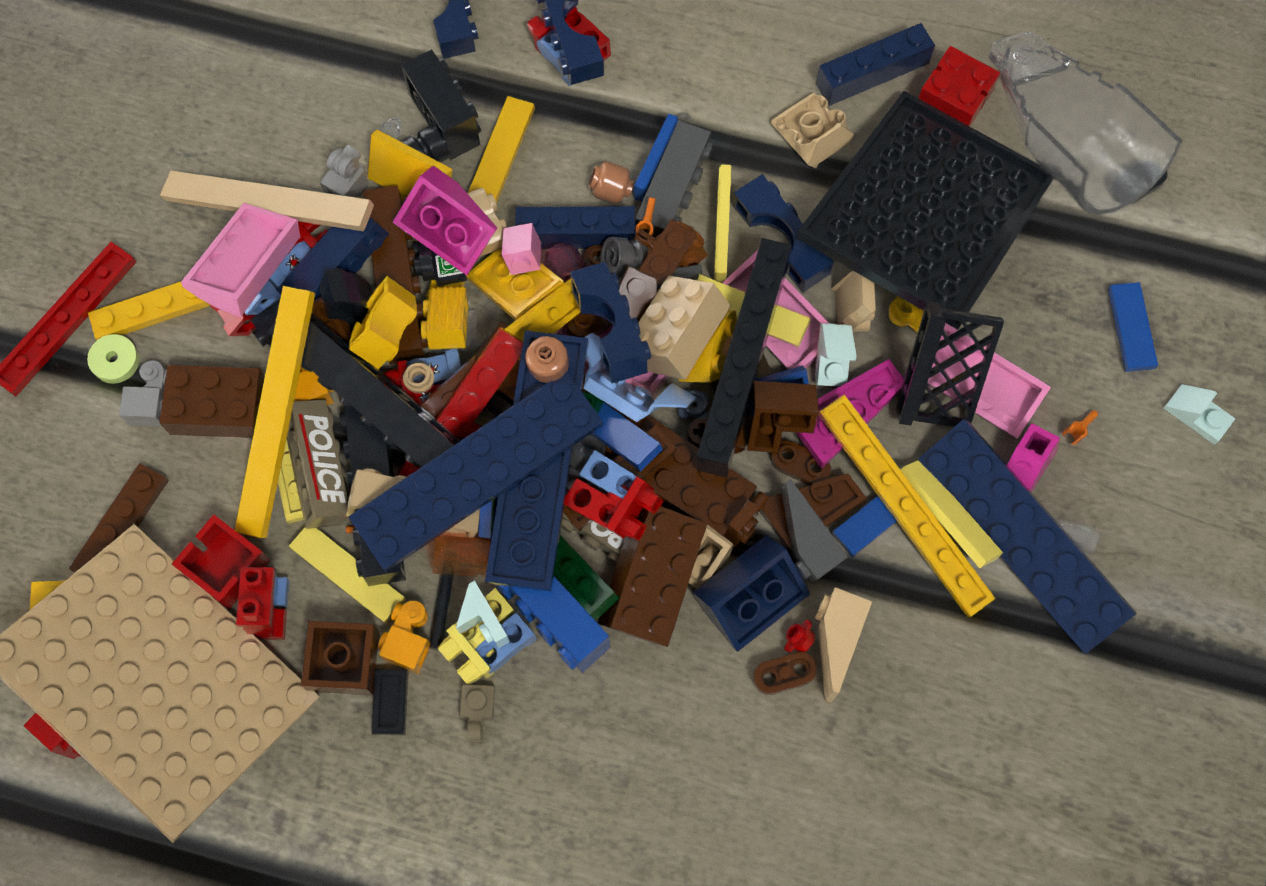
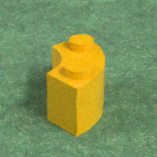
[349,276,417,369]
[678,310,737,382]

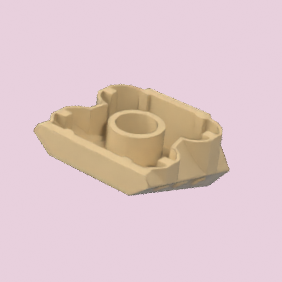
[771,92,854,169]
[831,271,876,332]

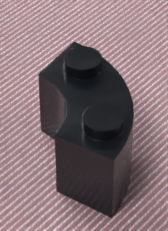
[319,268,373,331]

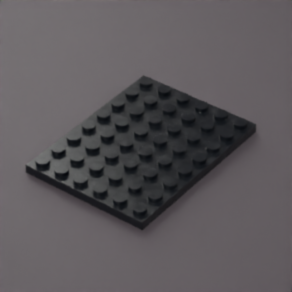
[796,91,1056,330]

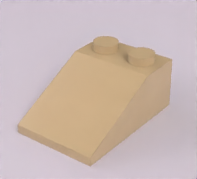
[815,587,872,703]

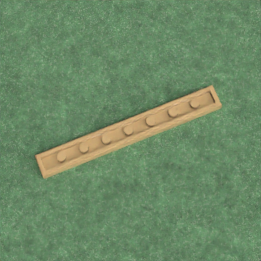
[160,171,374,231]

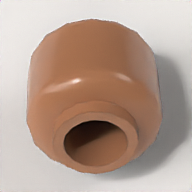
[589,161,634,204]
[525,336,569,383]

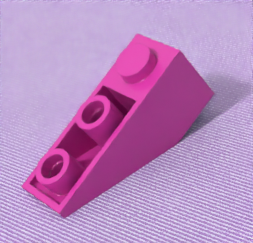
[1007,423,1060,493]

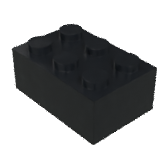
[401,49,481,161]

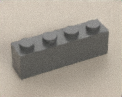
[635,120,714,238]

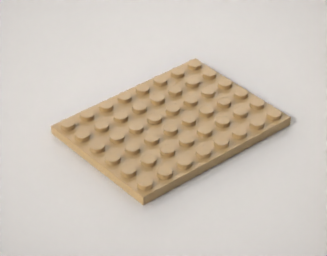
[0,524,320,843]

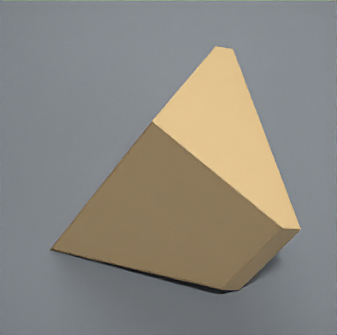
[689,525,733,589]

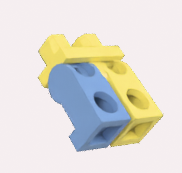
[438,588,537,685]

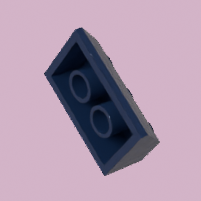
[693,535,810,652]

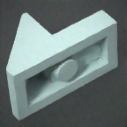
[814,323,857,386]
[1164,384,1235,445]
[456,580,510,648]

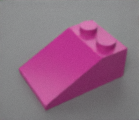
[393,165,497,276]

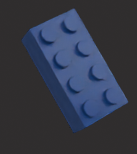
[496,577,611,673]

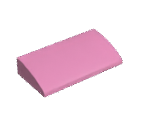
[181,203,300,317]
[722,250,828,370]
[928,323,1051,439]

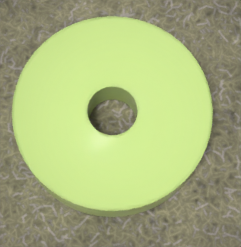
[87,334,140,384]

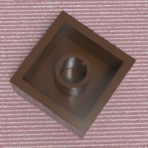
[301,621,379,695]

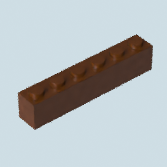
[363,185,429,365]

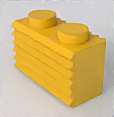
[421,286,469,349]

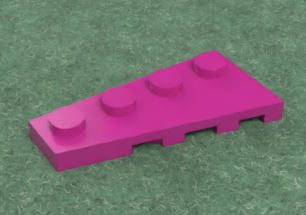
[796,359,904,469]

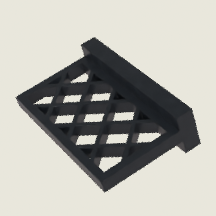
[896,301,1004,427]

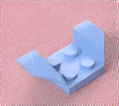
[584,333,696,422]

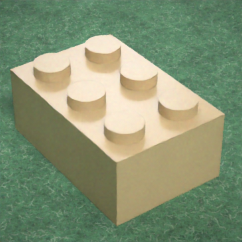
[638,276,730,380]

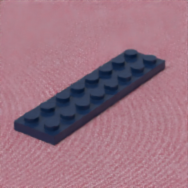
[485,331,589,592]
[348,371,604,572]
[917,419,1137,654]

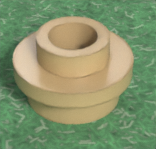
[403,363,435,393]

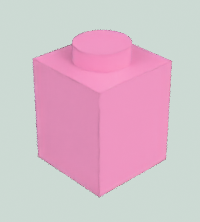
[502,223,541,275]

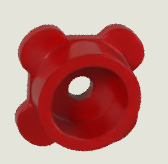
[784,620,815,652]

